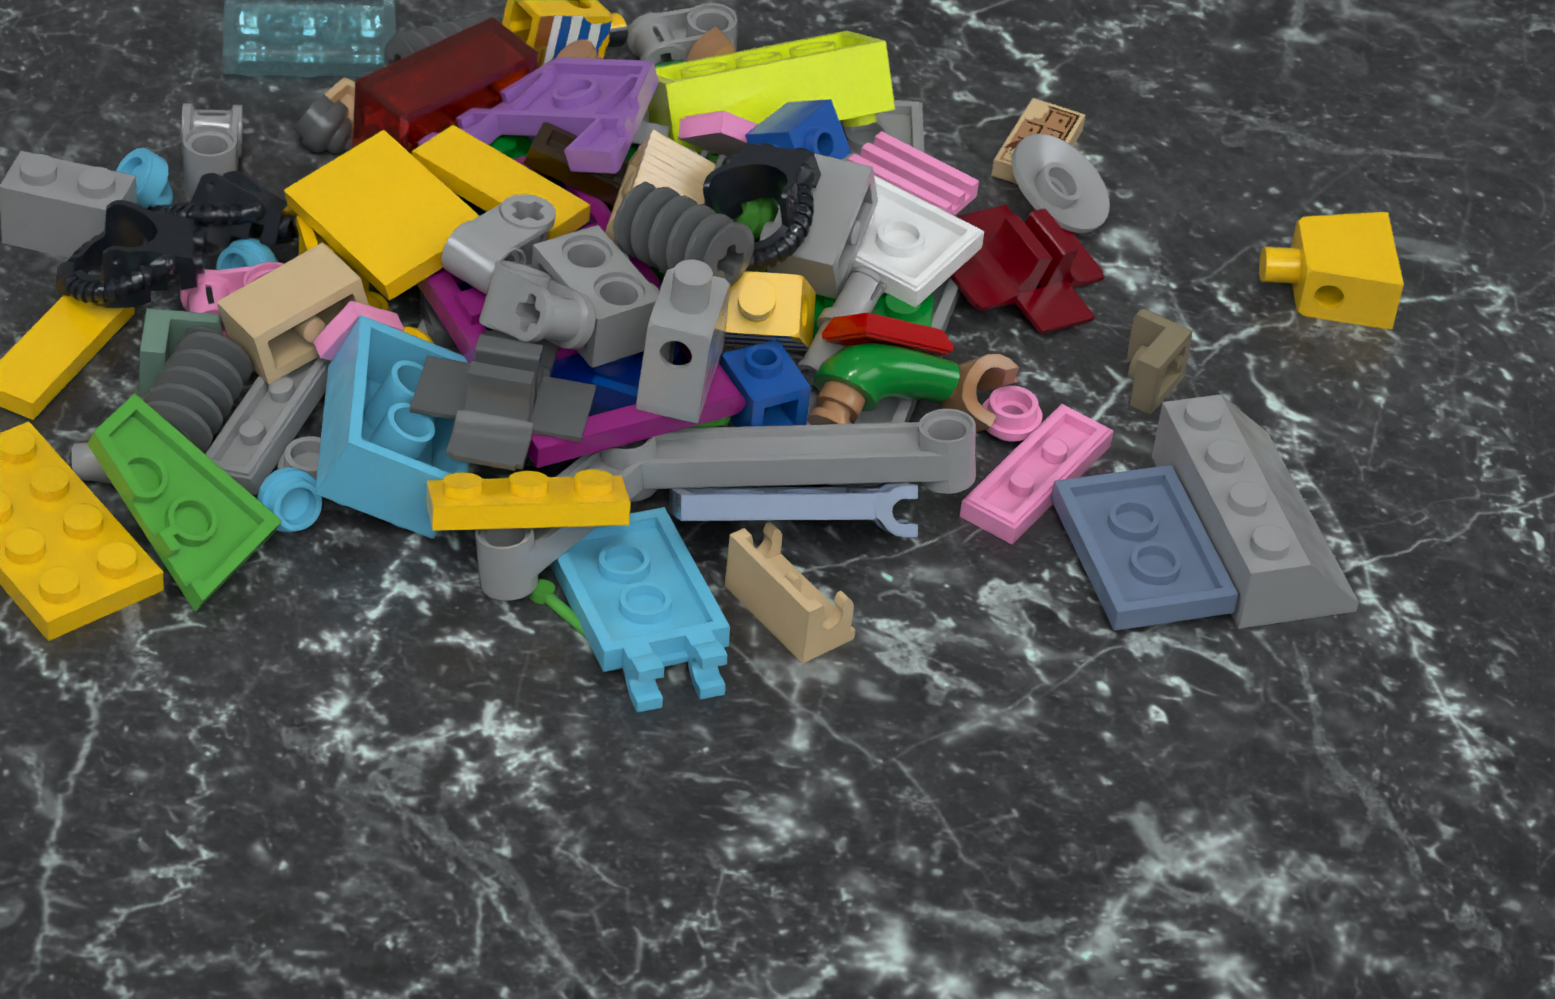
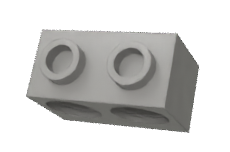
[531,225,659,368]

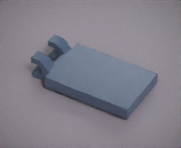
[669,482,918,537]

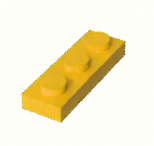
[426,469,630,531]

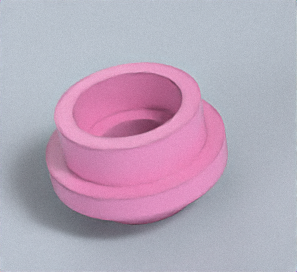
[982,385,1043,442]

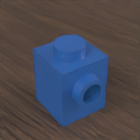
[745,99,851,159]
[720,339,811,427]

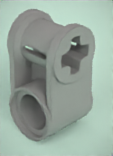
[626,3,738,64]
[182,103,243,199]
[441,194,556,294]
[479,260,596,350]

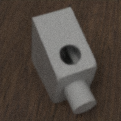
[636,259,730,424]

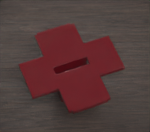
[950,205,1105,335]

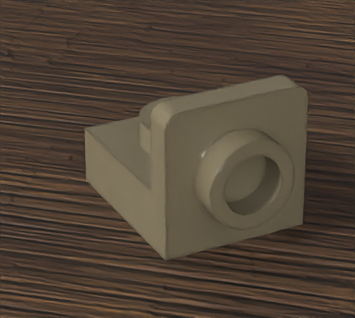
[1127,309,1193,415]

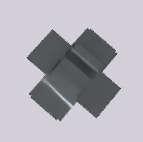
[410,329,597,471]

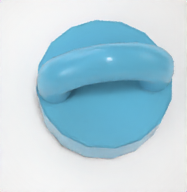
[116,148,173,208]

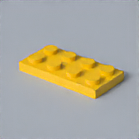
[0,421,164,641]

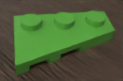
[87,393,282,613]

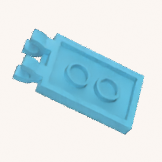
[550,507,730,713]

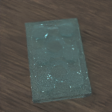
[223,0,396,78]

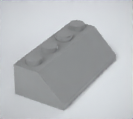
[1152,394,1359,629]

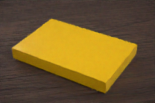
[284,130,479,301]

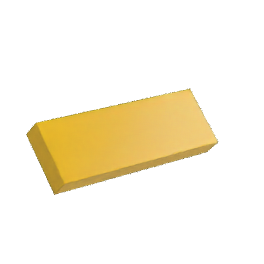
[412,125,590,240]
[0,295,135,420]

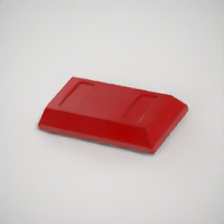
[822,312,953,356]

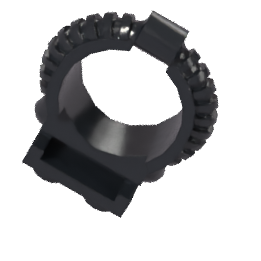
[703,143,821,272]
[150,171,299,247]
[55,200,206,308]

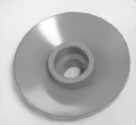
[1012,134,1110,233]

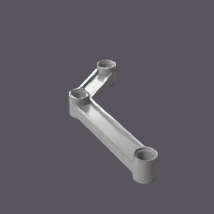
[475,408,976,600]

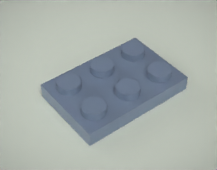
[1051,465,1239,631]

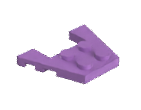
[418,57,659,174]

